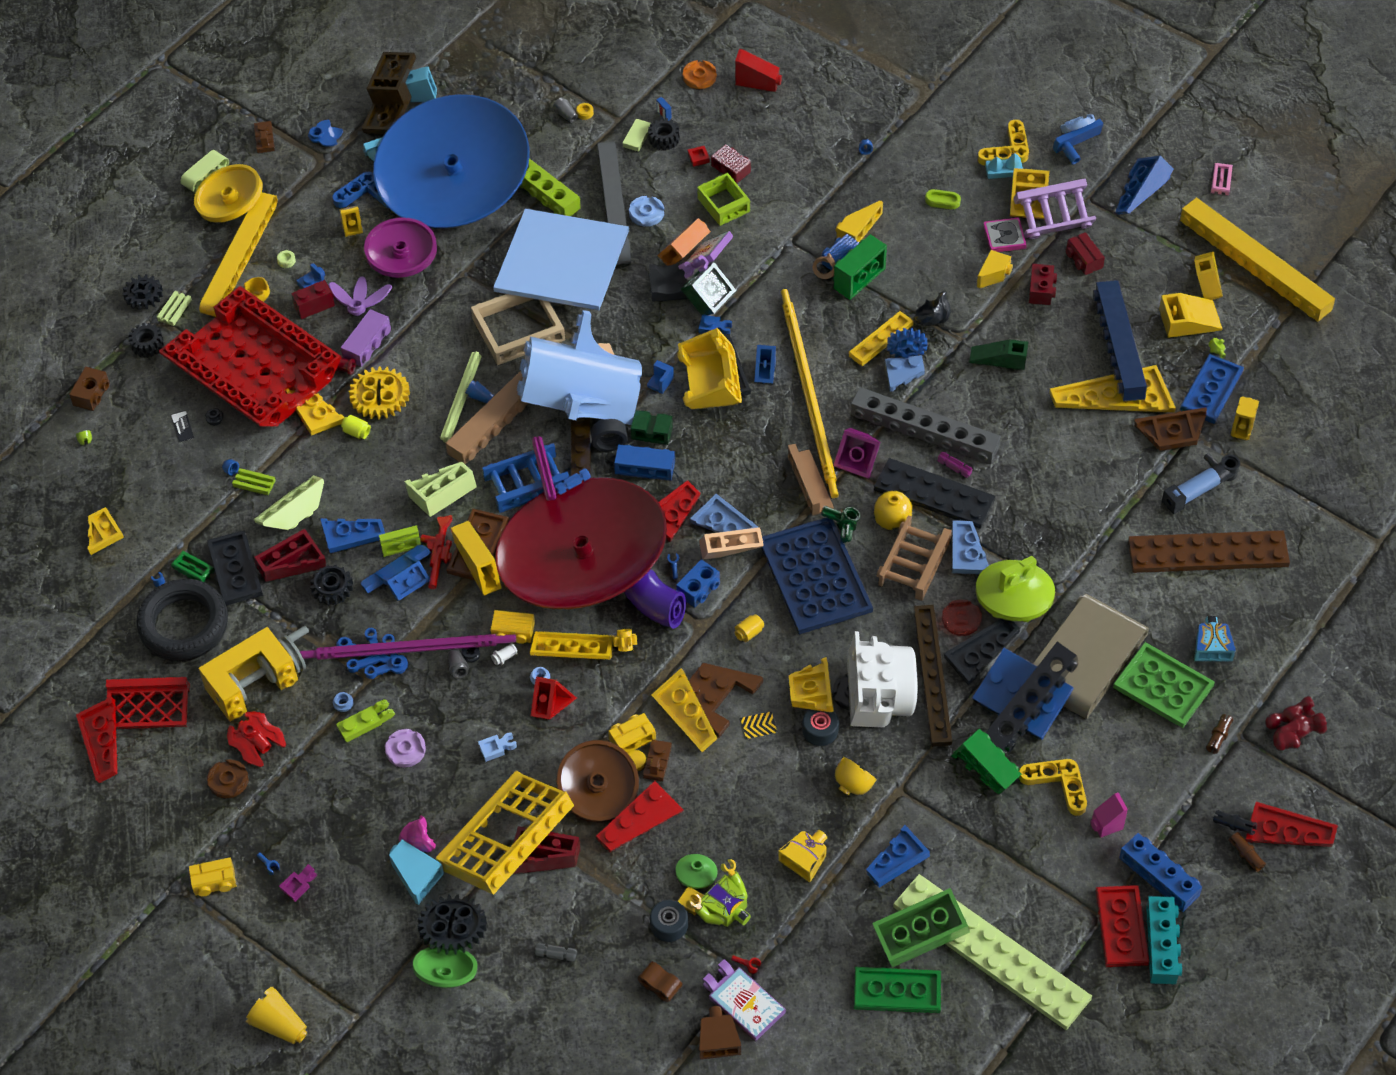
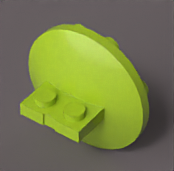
[976,556,1055,622]

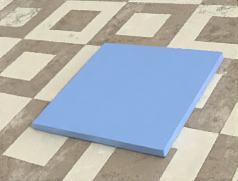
[493,209,629,310]

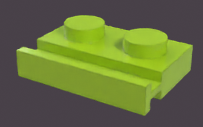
[379,525,421,557]

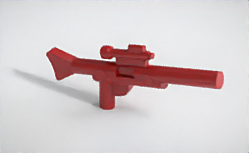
[420,515,453,589]

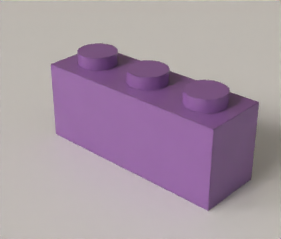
[341,309,391,367]

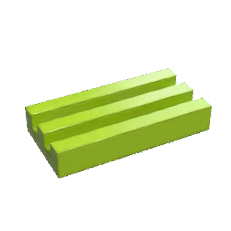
[232,468,276,495]

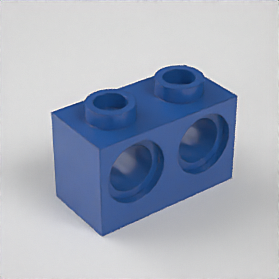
[676,559,720,608]

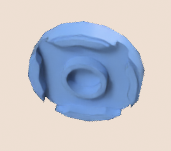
[1060,114,1095,133]
[629,196,664,227]

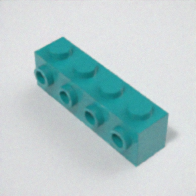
[1146,896,1182,984]

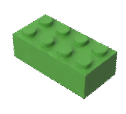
[872,888,970,968]

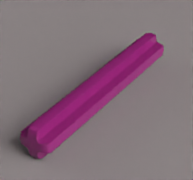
[532,436,556,501]

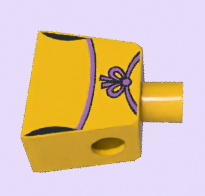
[778,830,827,882]

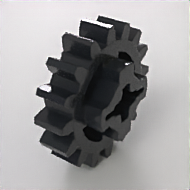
[123,274,163,310]

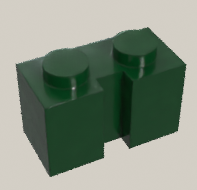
[631,410,673,445]

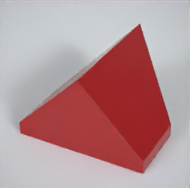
[531,677,577,719]

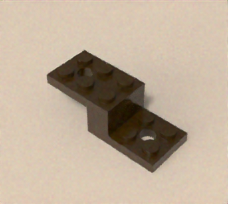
[362,52,416,134]

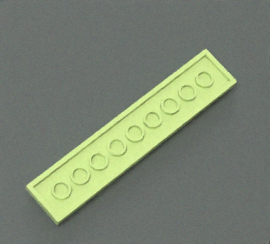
[893,874,1092,1030]

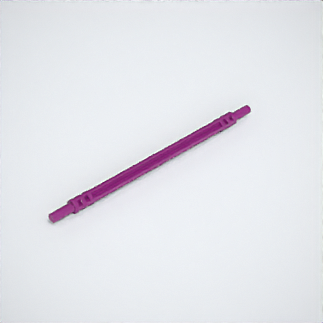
[299,634,516,660]

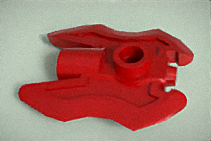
[227,711,286,767]

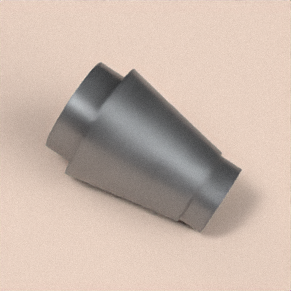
[553,97,578,123]
[448,649,469,678]

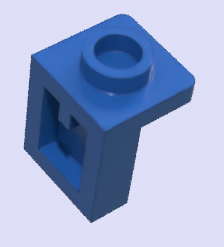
[297,263,325,289]

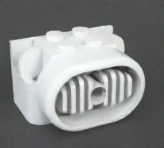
[847,631,917,727]

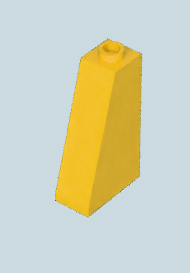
[451,521,501,595]

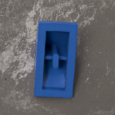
[754,345,776,383]

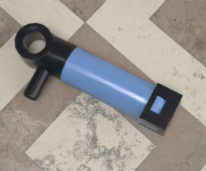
[1162,453,1240,514]

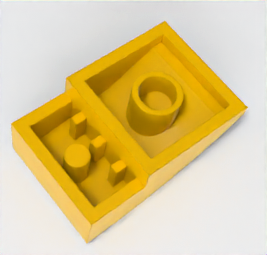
[1010,168,1049,219]

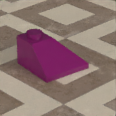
[833,428,881,478]

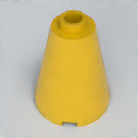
[245,987,307,1044]

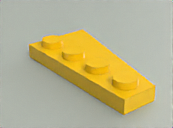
[286,388,345,436]

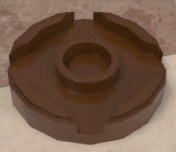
[207,759,249,798]

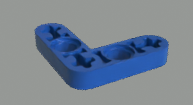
[333,172,398,208]

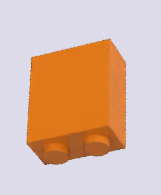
[657,218,711,266]

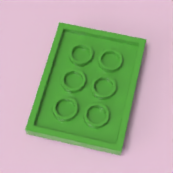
[1113,642,1215,728]

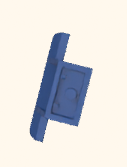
[361,545,431,601]

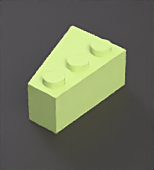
[404,462,477,517]

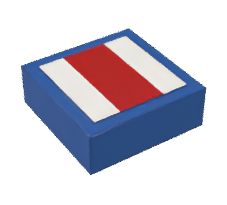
[656,97,672,121]

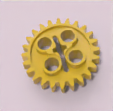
[349,366,410,420]

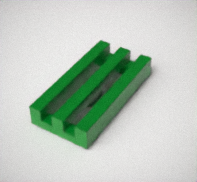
[171,551,215,582]

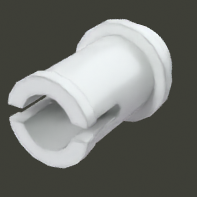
[491,643,518,665]

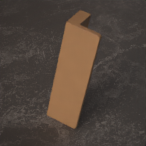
[788,444,834,516]

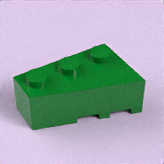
[951,729,1022,795]

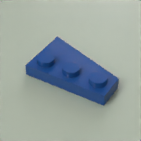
[866,825,930,888]

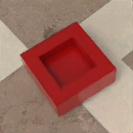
[688,146,710,167]

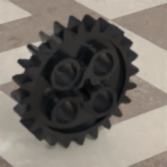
[418,894,487,955]

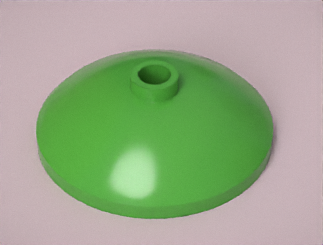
[413,947,477,988]

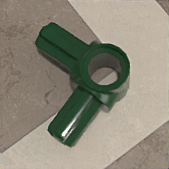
[821,506,860,543]

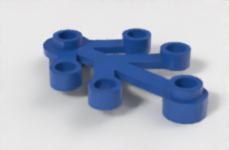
[336,628,408,679]

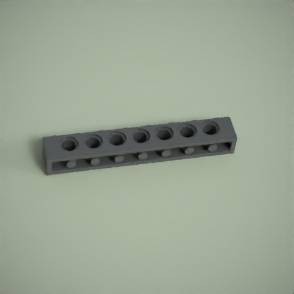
[851,387,1001,464]

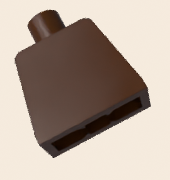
[699,1006,741,1060]

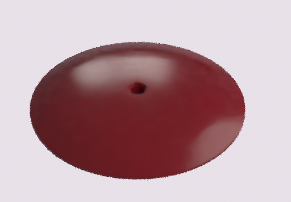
[496,478,667,609]

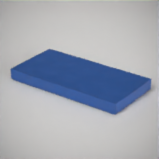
[1180,354,1244,424]

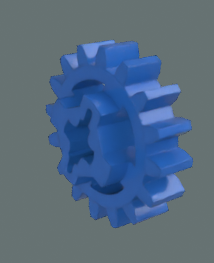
[887,328,927,358]

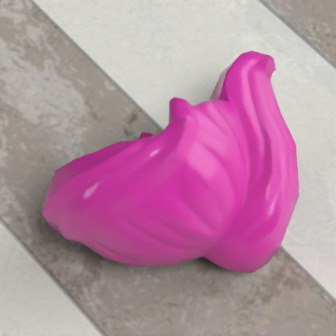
[399,815,436,853]

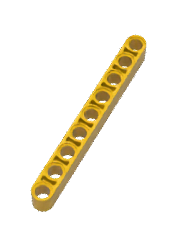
[199,192,278,317]

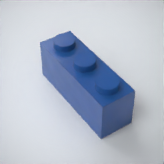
[614,445,675,481]

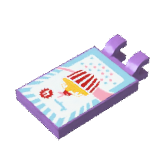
[678,231,733,278]
[703,959,786,1041]

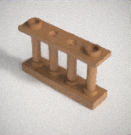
[877,515,952,601]

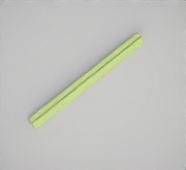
[440,351,482,443]

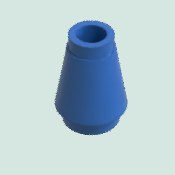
[465,380,494,403]

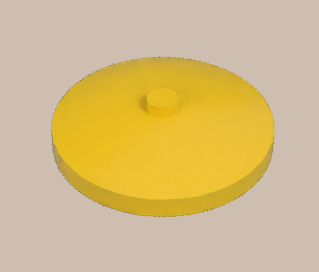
[194,164,263,222]

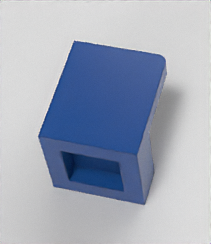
[647,360,674,394]

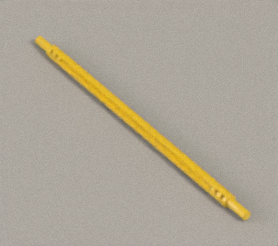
[781,289,839,498]

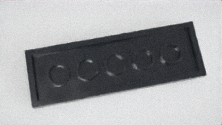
[874,458,996,529]

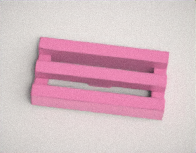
[1211,163,1233,196]

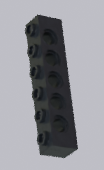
[986,641,1079,754]

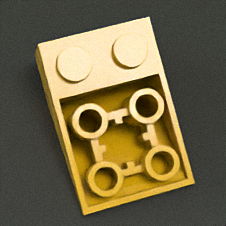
[1159,293,1222,338]

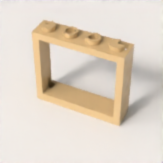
[471,294,565,365]

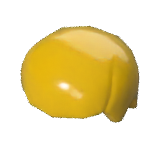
[244,277,270,302]

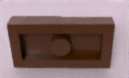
[254,121,275,153]
[643,739,672,782]

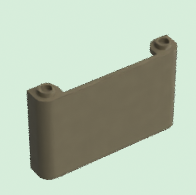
[1033,594,1149,719]

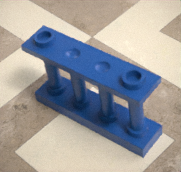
[482,443,570,513]

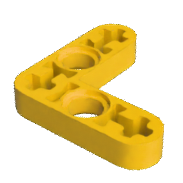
[978,120,1029,166]
[1019,759,1087,816]

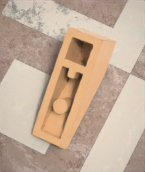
[699,527,764,560]

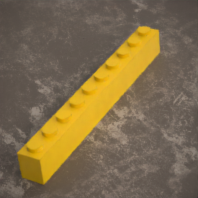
[1180,197,1335,322]

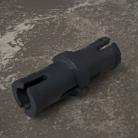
[1213,810,1257,835]

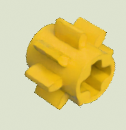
[612,629,637,651]

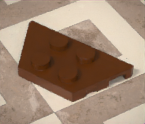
[1134,407,1207,451]

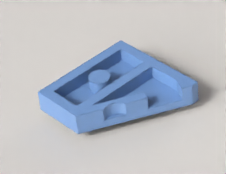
[885,355,925,391]

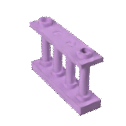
[1014,178,1096,239]

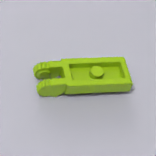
[336,699,395,742]

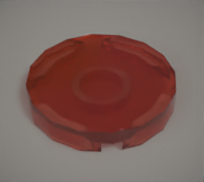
[942,599,982,636]

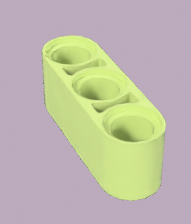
[181,150,229,193]

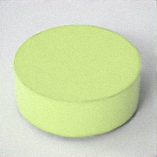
[277,250,296,268]

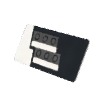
[172,411,194,442]

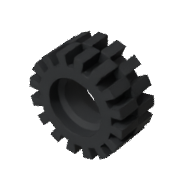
[648,118,680,151]
[128,323,164,358]

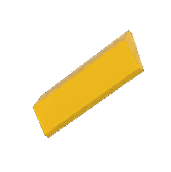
[530,631,614,659]

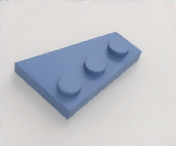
[690,494,758,533]
[952,521,989,574]

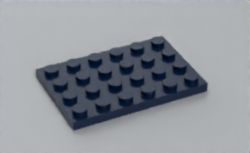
[761,518,873,634]

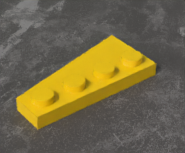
[651,668,717,752]

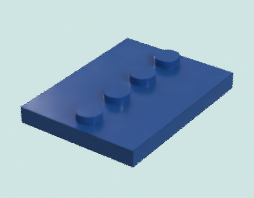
[972,648,1074,740]

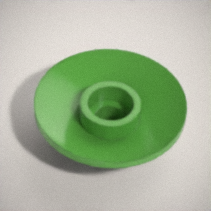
[676,854,717,889]

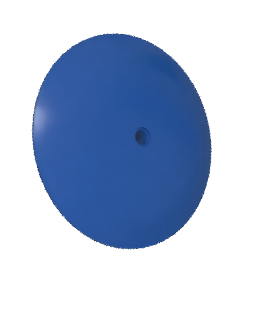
[373,95,530,228]

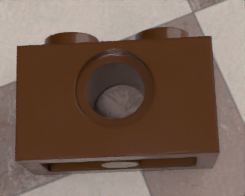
[69,366,110,411]

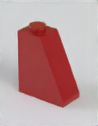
[735,49,782,92]

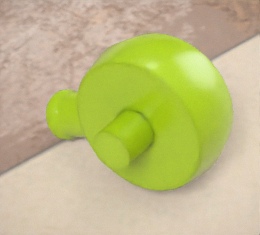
[1208,338,1226,358]

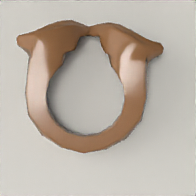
[813,253,835,279]

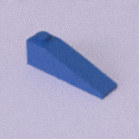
[1115,156,1174,215]

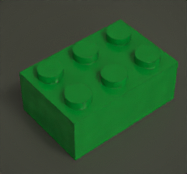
[834,234,887,300]

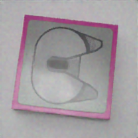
[983,218,1026,252]

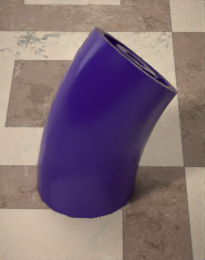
[624,570,686,629]

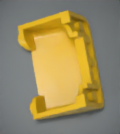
[677,328,742,409]

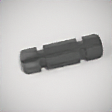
[535,943,577,961]

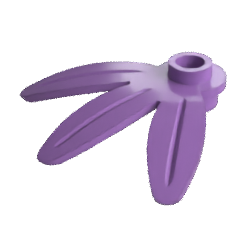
[329,276,392,316]

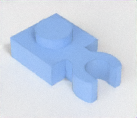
[478,733,517,762]

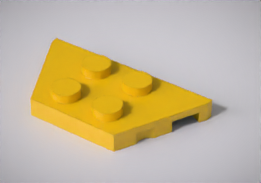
[789,657,834,712]

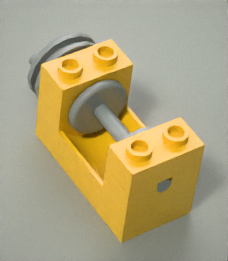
[199,626,309,721]

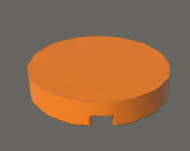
[682,60,717,89]

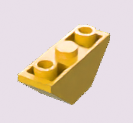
[1194,252,1223,300]

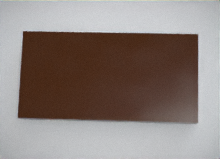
[446,508,509,580]

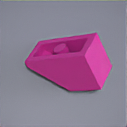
[1091,793,1128,837]

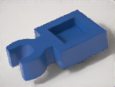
[699,315,732,335]

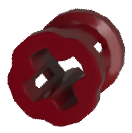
[336,358,356,375]

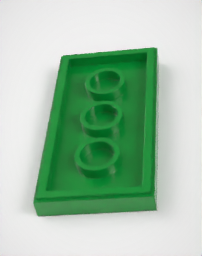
[854,967,941,1013]

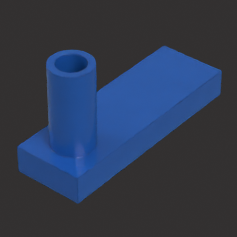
[1053,119,1103,164]

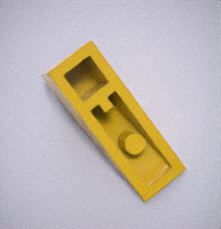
[835,201,883,242]

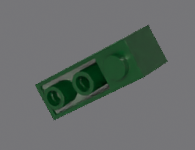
[969,339,1028,370]

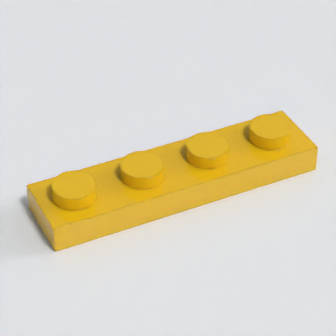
[849,311,913,366]

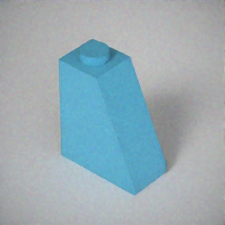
[389,840,444,905]

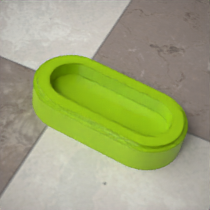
[925,189,961,209]

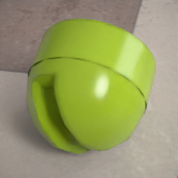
[76,430,92,445]

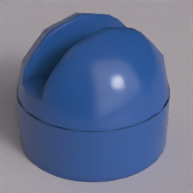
[859,139,873,155]
[222,459,239,476]

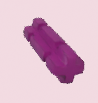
[937,452,973,478]

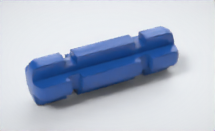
[555,468,591,495]

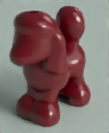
[1265,696,1327,751]

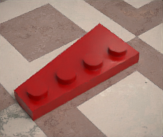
[76,697,117,783]

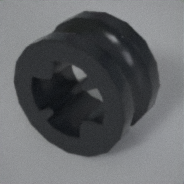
[462,647,480,663]

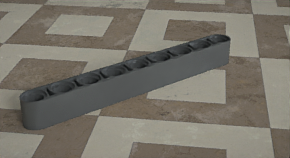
[597,141,631,265]

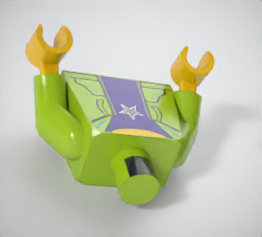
[686,859,751,927]

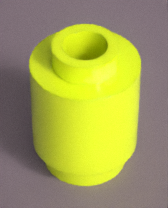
[341,415,371,439]

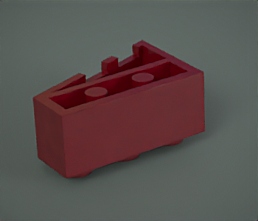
[513,826,580,874]

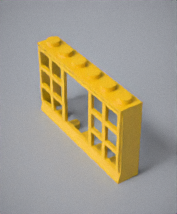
[436,771,574,895]

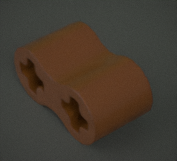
[637,961,683,1002]

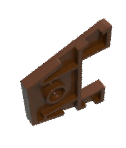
[689,663,763,738]

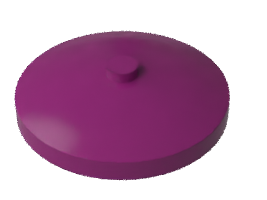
[364,218,437,278]

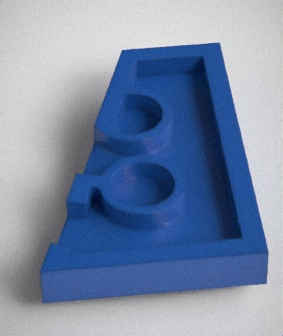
[320,519,385,553]

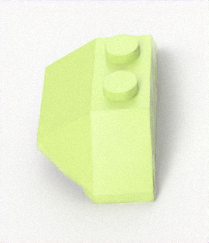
[254,475,324,530]

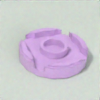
[385,729,426,768]

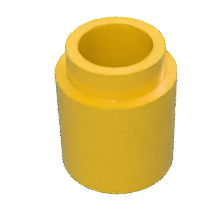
[735,614,764,642]

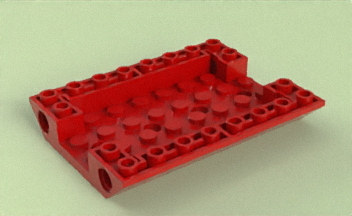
[159,286,341,426]

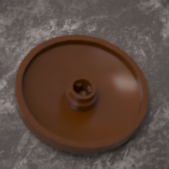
[556,740,639,822]

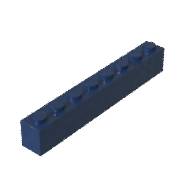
[1093,280,1147,401]

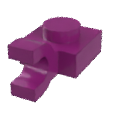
[279,864,317,902]

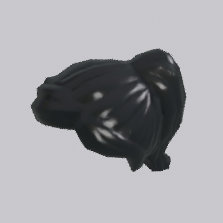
[914,291,951,326]

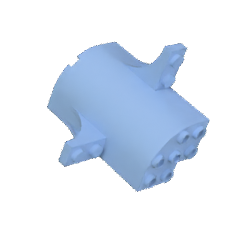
[517,310,642,425]

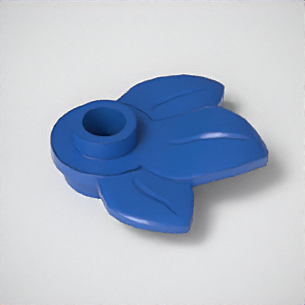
[308,120,343,147]

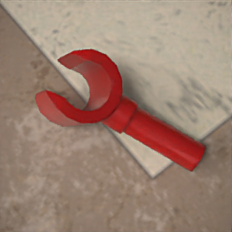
[731,955,761,974]

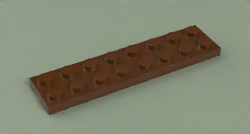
[1128,530,1290,573]

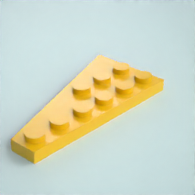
[1049,365,1176,413]

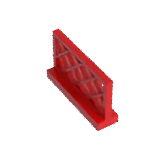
[106,677,190,729]

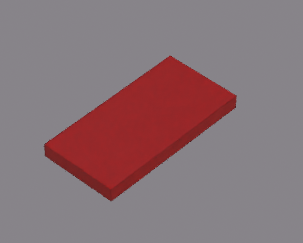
[1095,885,1149,967]

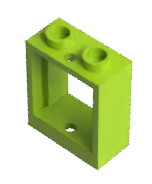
[697,173,750,226]

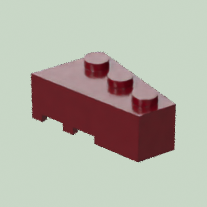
[254,529,326,582]

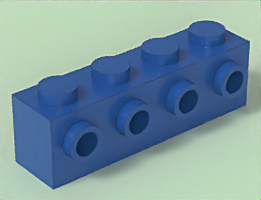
[1119,833,1202,912]

